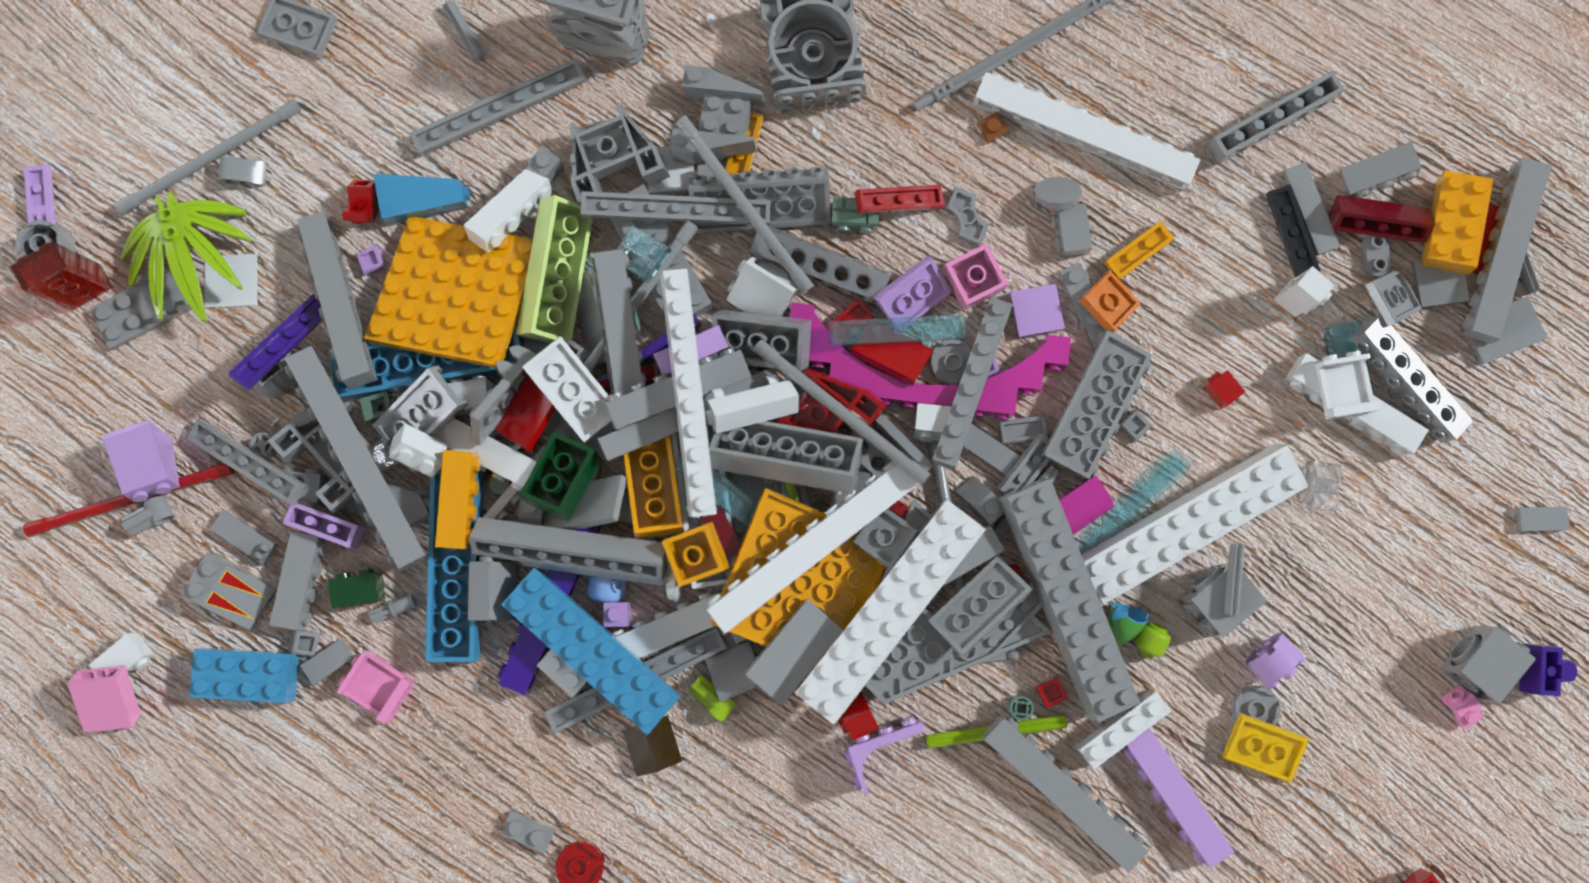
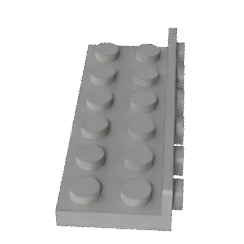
[688,167,831,233]
[1042,330,1152,480]

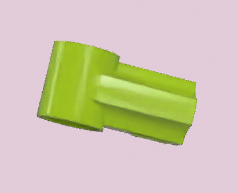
[688,675,738,722]

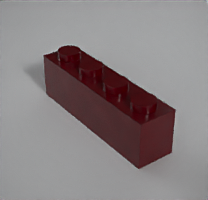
[1329,195,1435,243]

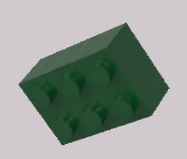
[519,432,602,522]

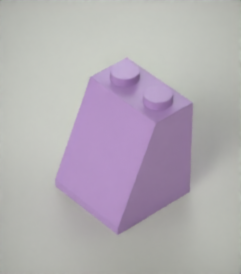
[102,420,180,502]

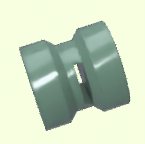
[1007,695,1034,721]

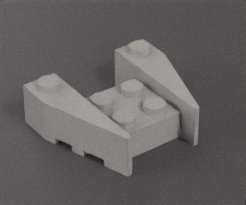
[669,65,766,164]
[570,103,670,205]
[268,401,388,516]

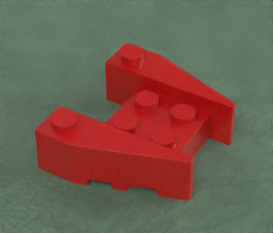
[776,369,888,433]

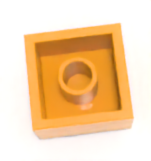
[662,522,730,587]

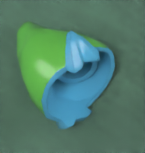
[1108,603,1149,647]

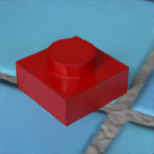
[1035,676,1068,709]

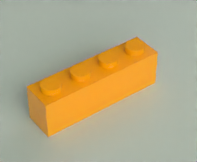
[435,450,481,549]

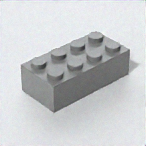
[711,310,812,371]

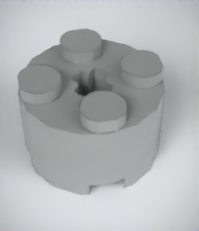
[15,220,76,272]

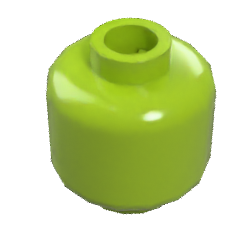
[1135,622,1171,659]

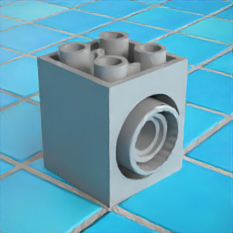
[1179,563,1268,638]
[1440,625,1536,704]

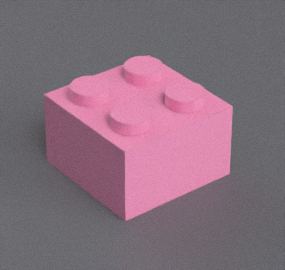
[943,243,1009,310]

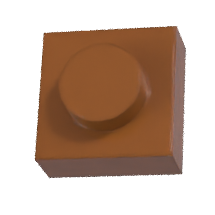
[977,111,1009,144]

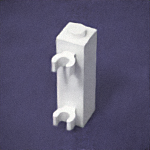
[705,374,799,434]

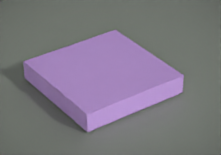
[1009,284,1065,338]

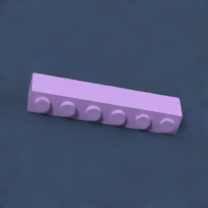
[1122,728,1234,868]

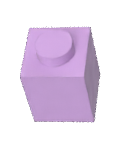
[604,602,631,627]

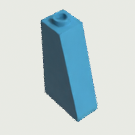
[373,174,471,225]

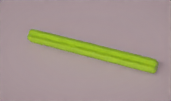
[925,715,1068,748]

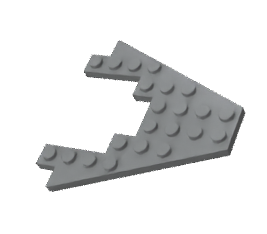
[865,498,1050,705]

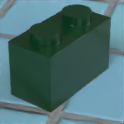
[328,569,386,609]

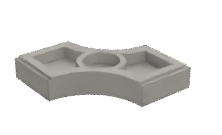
[946,187,989,247]

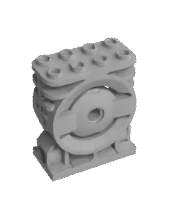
[534,0,650,65]
[759,0,866,112]

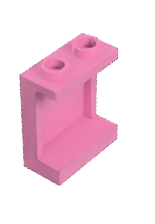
[336,651,417,724]

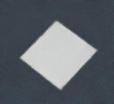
[205,254,258,308]

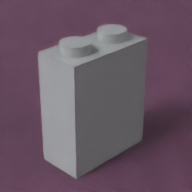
[468,557,517,620]

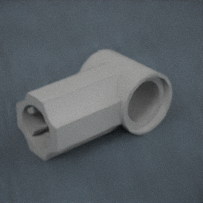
[121,495,175,536]

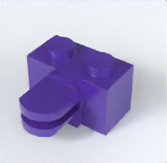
[1519,643,1577,696]

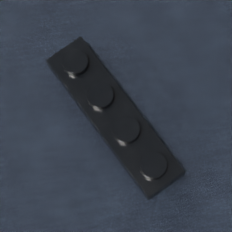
[1266,185,1321,278]

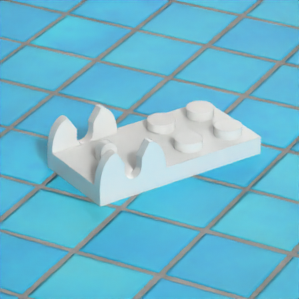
[522,336,611,442]

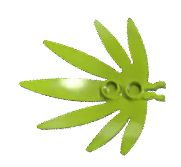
[121,192,251,322]

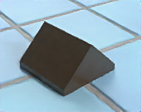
[622,715,683,777]

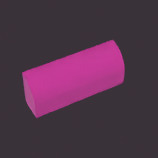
[1059,475,1114,535]

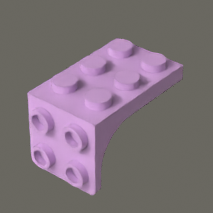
[844,716,925,795]

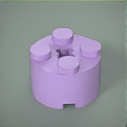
[1245,632,1305,689]

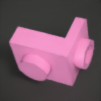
[1441,686,1484,730]

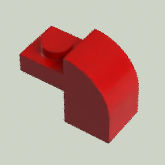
[342,180,378,224]

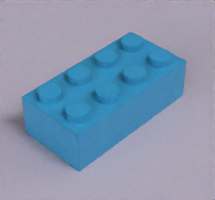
[189,648,300,703]

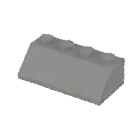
[577,269,607,369]

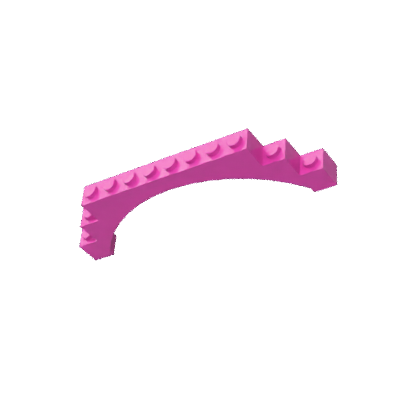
[790,302,1071,421]

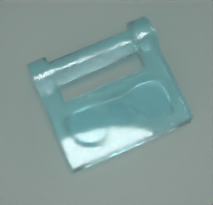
[617,226,672,283]

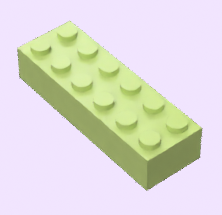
[516,195,593,344]

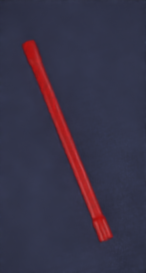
[23,463,234,537]

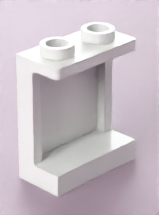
[726,256,799,317]
[1315,351,1382,420]

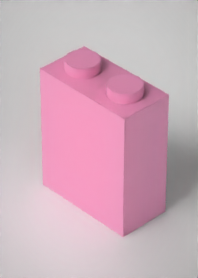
[67,665,141,733]

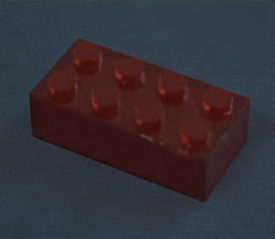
[10,242,113,310]

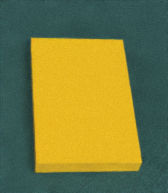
[1222,712,1310,783]

